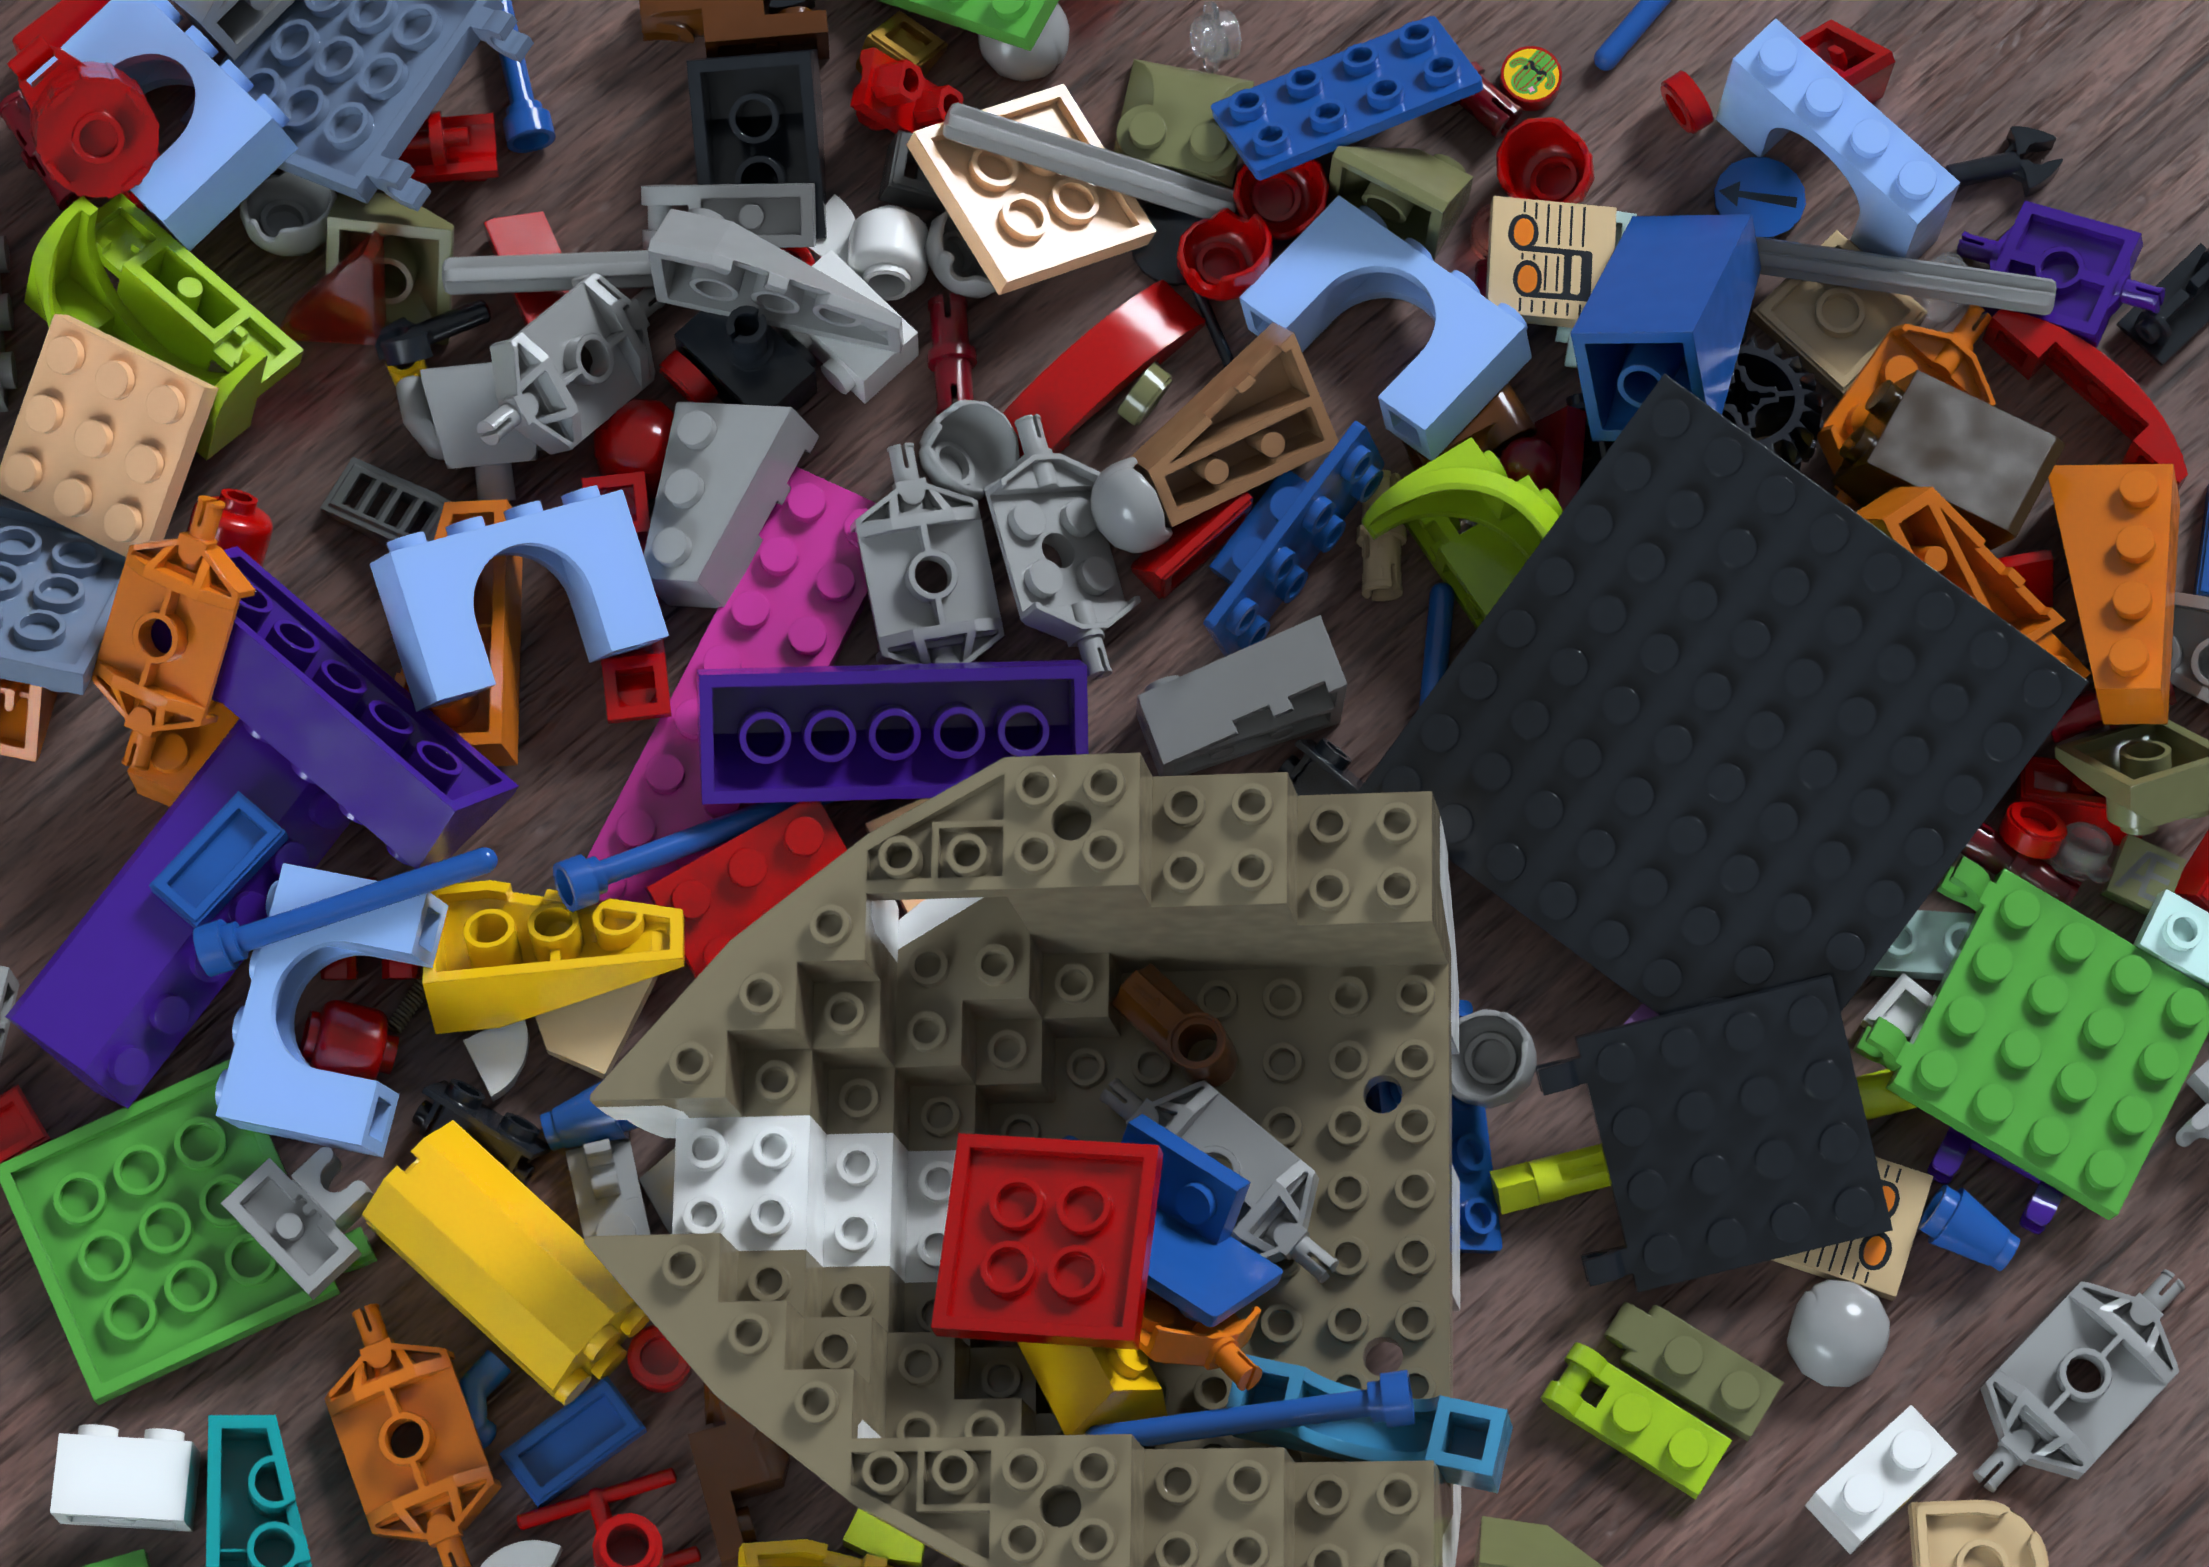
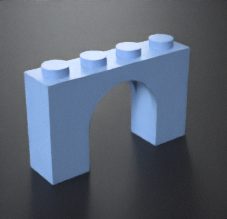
[27,0,298,252]
[1716,18,1960,259]
[1239,195,1532,461]
[370,485,669,712]
[215,863,449,1158]

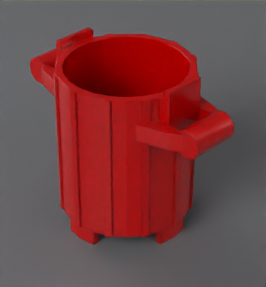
[7,35,161,212]

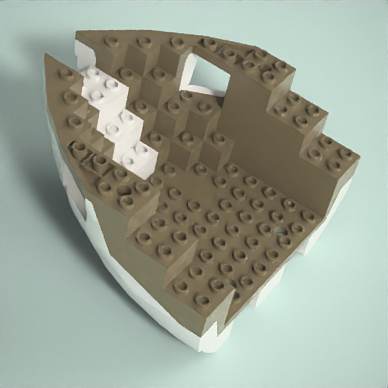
[584,753,1461,1567]

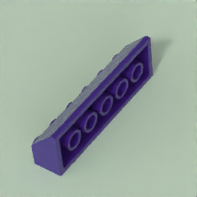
[151,546,519,869]
[697,660,1089,804]
[5,719,352,1108]

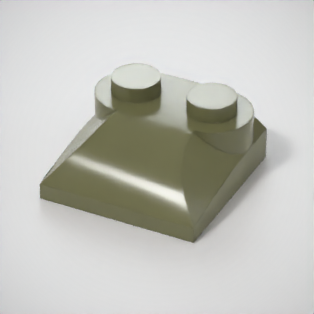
[1114,59,1254,189]
[2055,719,2209,835]

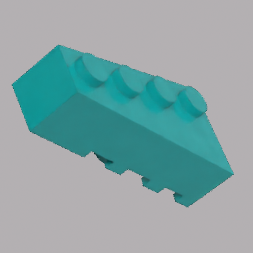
[206,1415,312,1567]

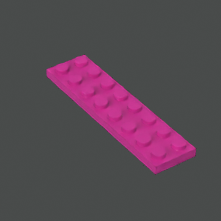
[586,467,876,905]

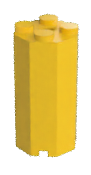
[362,1120,650,1406]

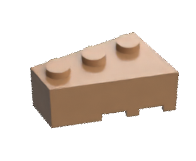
[1131,322,1339,527]

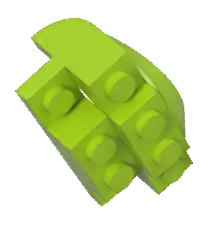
[24,193,304,460]
[1362,437,1563,629]

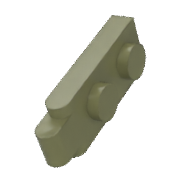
[1603,1302,1784,1442]

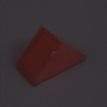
[279,230,386,345]

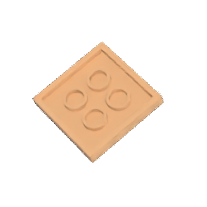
[906,84,1157,295]
[0,314,219,557]

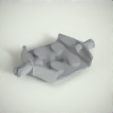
[477,273,665,455]
[985,414,1141,681]
[850,443,1005,665]
[1099,1078,1339,1283]
[1973,1269,2185,1493]

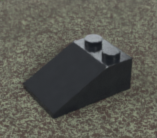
[686,49,827,239]

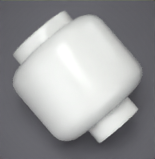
[847,205,929,301]

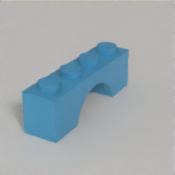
[1226,1354,1513,1493]

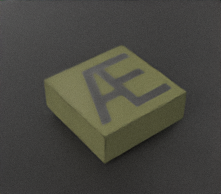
[2100,834,2187,916]

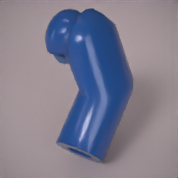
[459,1350,511,1449]

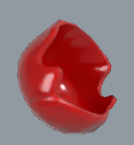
[1496,117,1595,204]
[1233,158,1329,241]
[1177,208,1273,301]
[593,398,674,500]

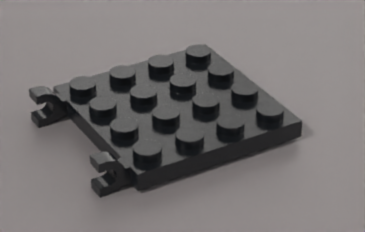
[1536,974,1893,1292]

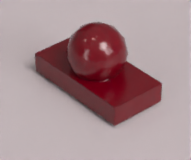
[1499,406,1587,511]

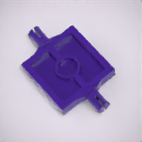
[1957,201,2165,348]

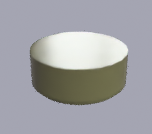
[1117,363,1173,426]

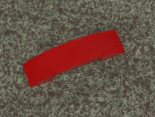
[1003,279,1205,458]
[1982,309,2188,491]
[581,471,672,724]

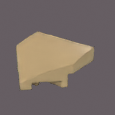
[535,975,659,1079]

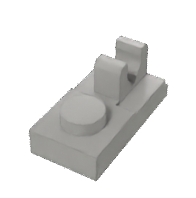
[565,1138,651,1237]

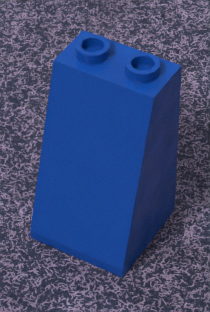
[1571,214,1761,441]

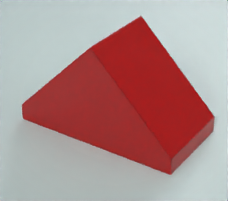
[1799,19,1895,103]

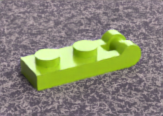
[1540,1342,1732,1500]

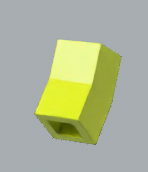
[843,1508,925,1567]

